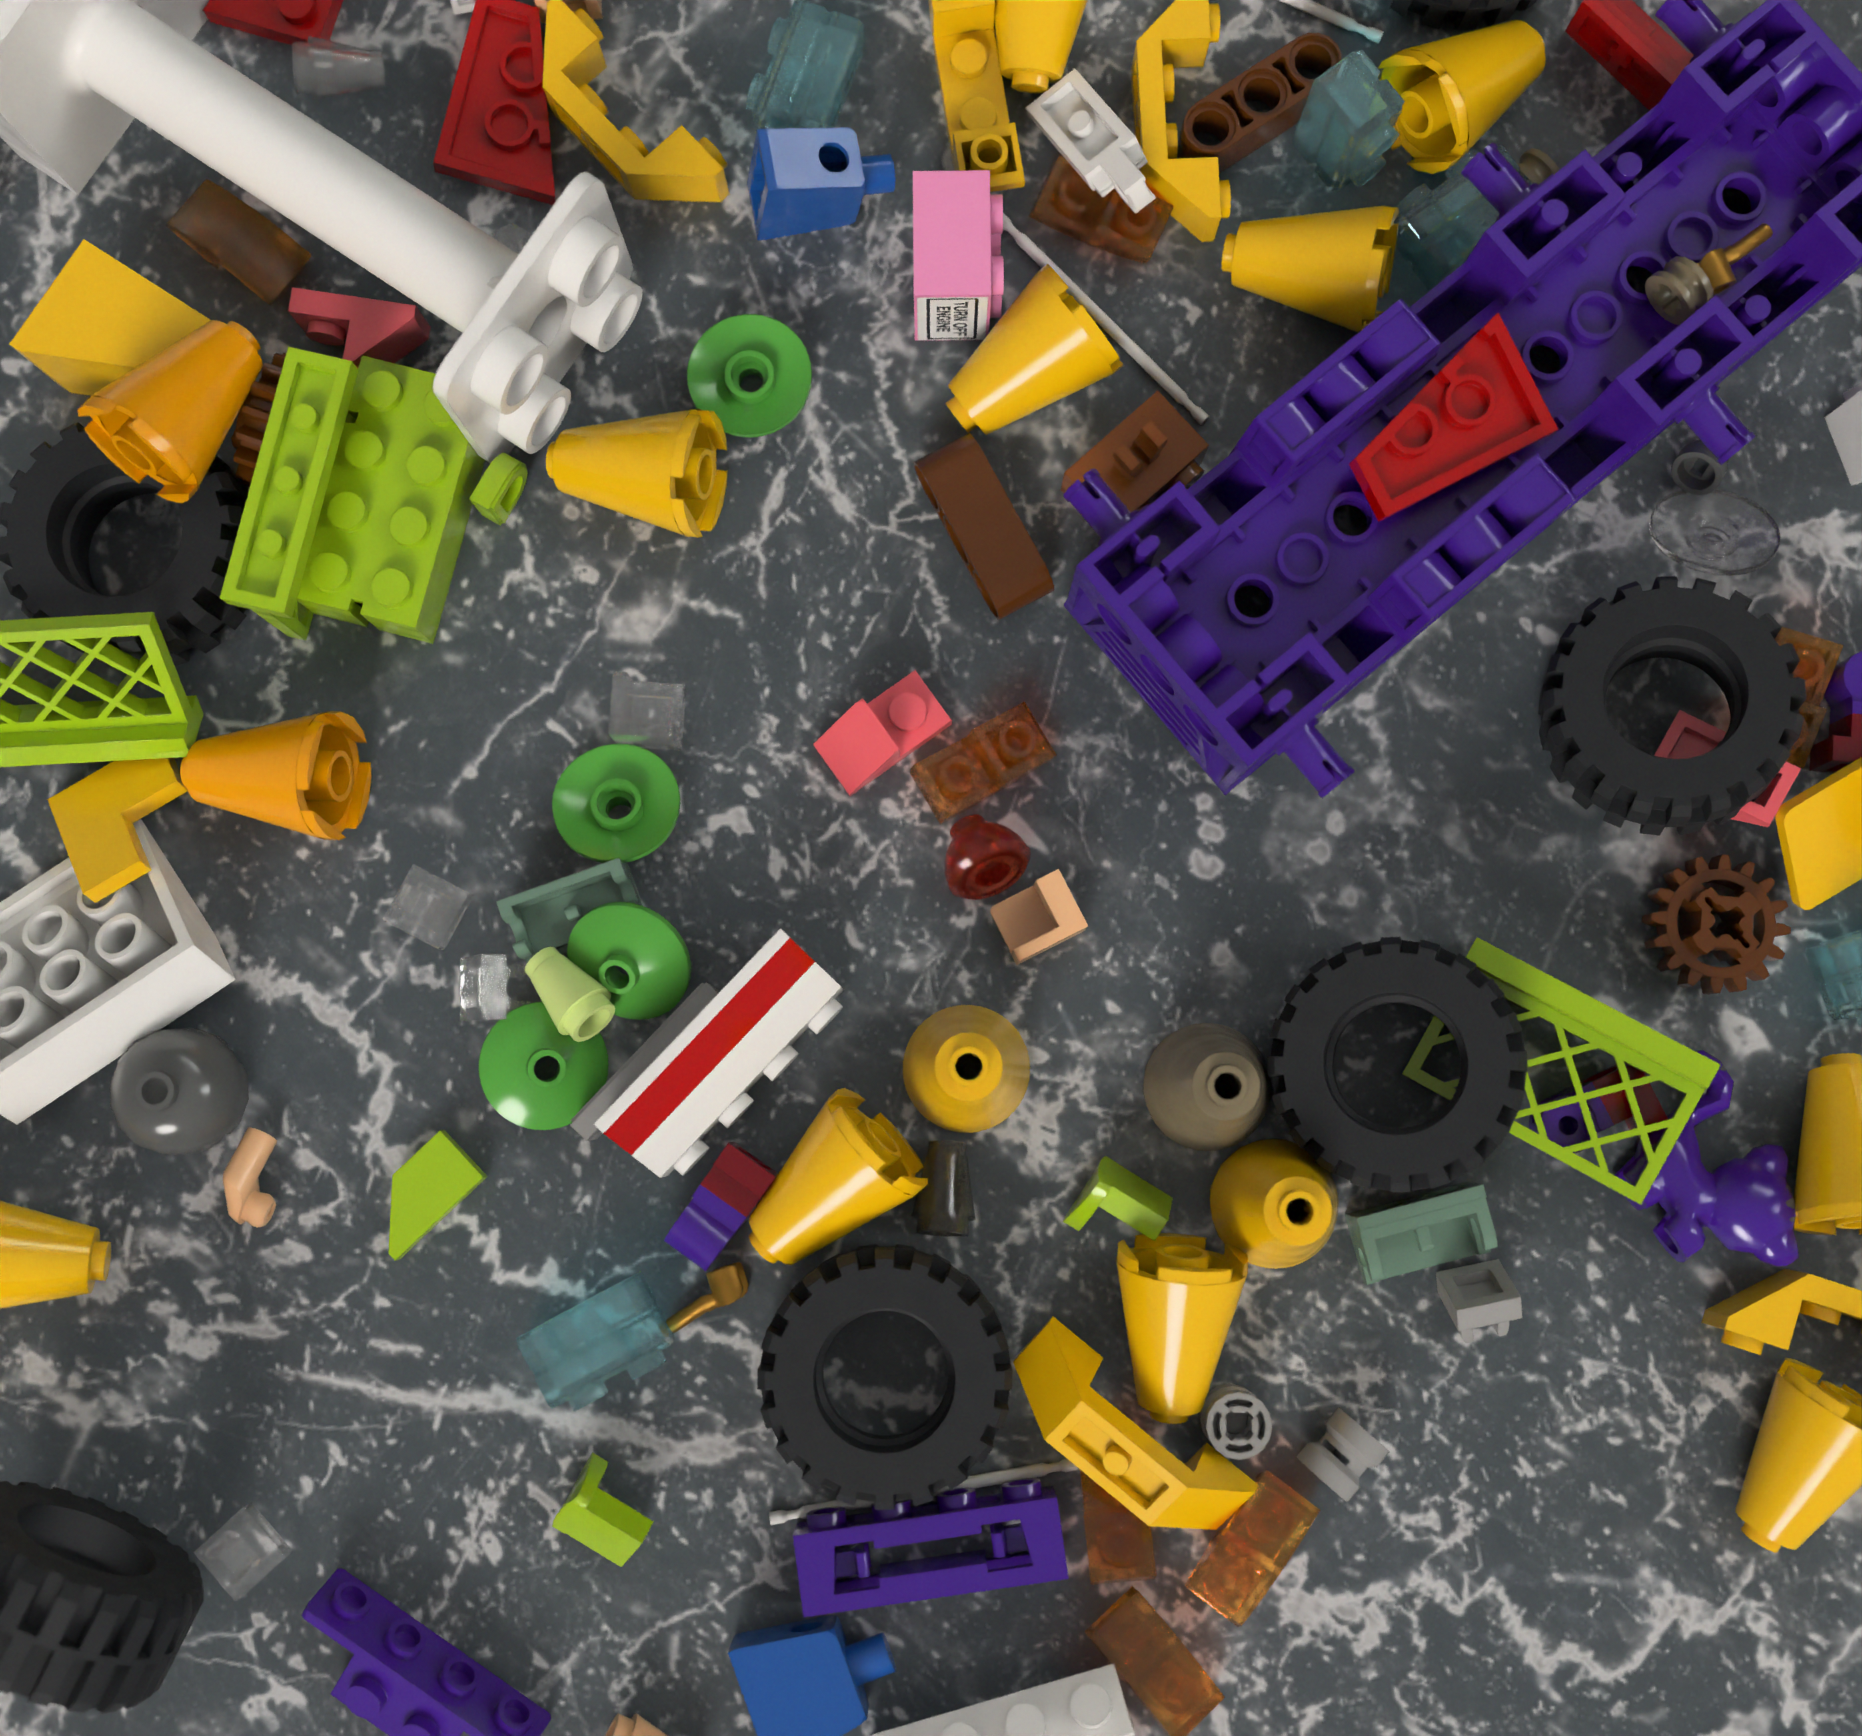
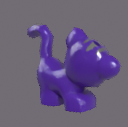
[1615,1050,1799,1266]

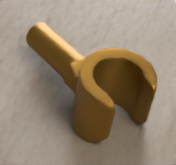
[1697,223,1773,295]
[666,1262,749,1333]

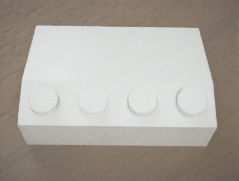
[0,819,236,1125]

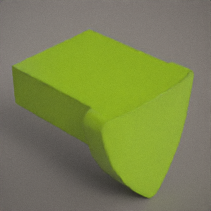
[1063,1156,1173,1241]
[552,1452,654,1567]

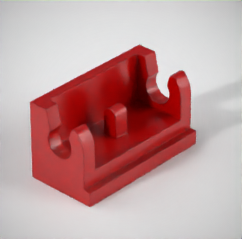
[1565,0,1694,111]

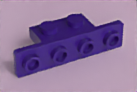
[302,1568,551,1736]

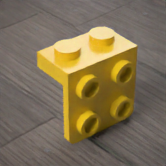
[1775,757,1862,910]

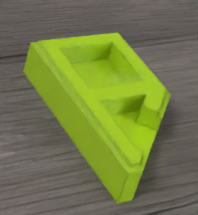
[388,1130,488,1261]

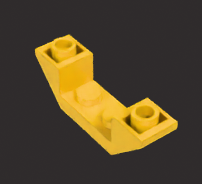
[542,0,729,202]
[928,0,1025,192]
[1131,0,1231,242]
[1702,1269,1862,1355]
[1013,1316,1258,1530]

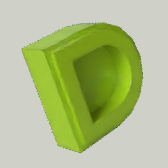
[469,452,528,526]

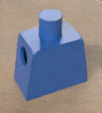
[747,127,895,241]
[728,1615,896,1736]

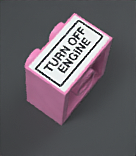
[913,170,1004,340]

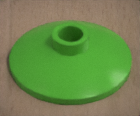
[687,314,812,437]
[552,744,681,863]
[567,902,691,1020]
[478,1002,609,1130]

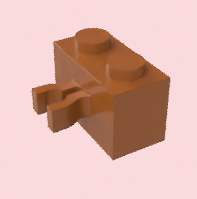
[1061,390,1209,512]

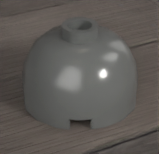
[109,1027,249,1155]

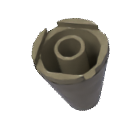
[1142,1023,1271,1151]

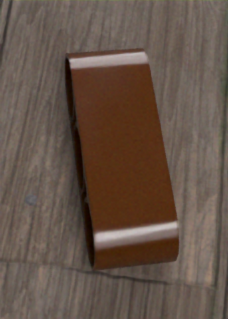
[1177,33,1342,174]
[913,433,1055,620]

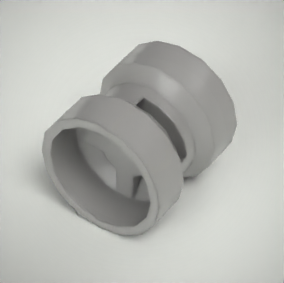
[1198,1383,1272,1460]
[1297,1407,1390,1503]

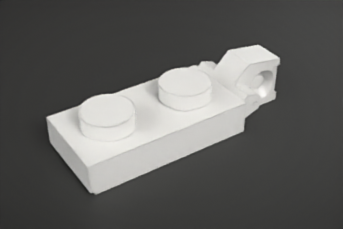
[1026,68,1156,214]

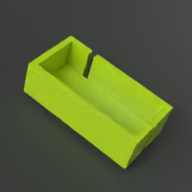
[297,355,485,644]

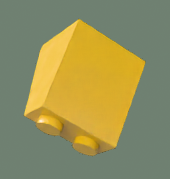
[9,239,211,396]

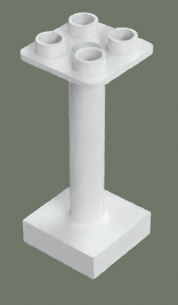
[0,0,643,463]

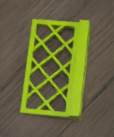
[220,347,359,641]
[0,612,204,767]
[1402,937,1721,1205]

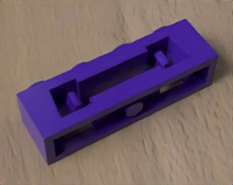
[793,1478,1069,1617]

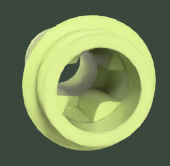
[525,947,615,1042]

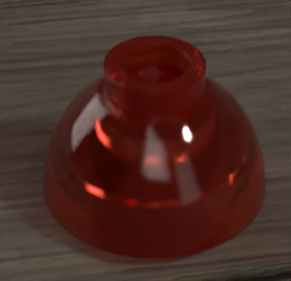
[944,814,1031,900]

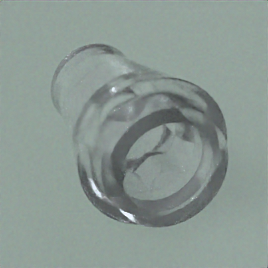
[292,36,385,101]

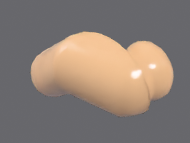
[223,1127,277,1228]

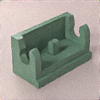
[496,858,643,963]
[1345,1182,1498,1285]

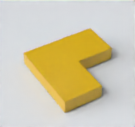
[47,758,188,903]

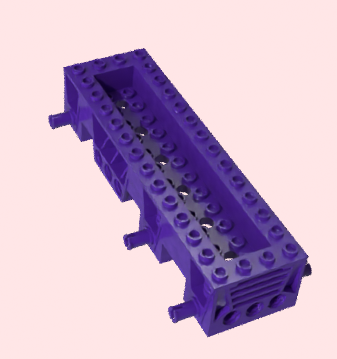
[1063,0,1862,798]

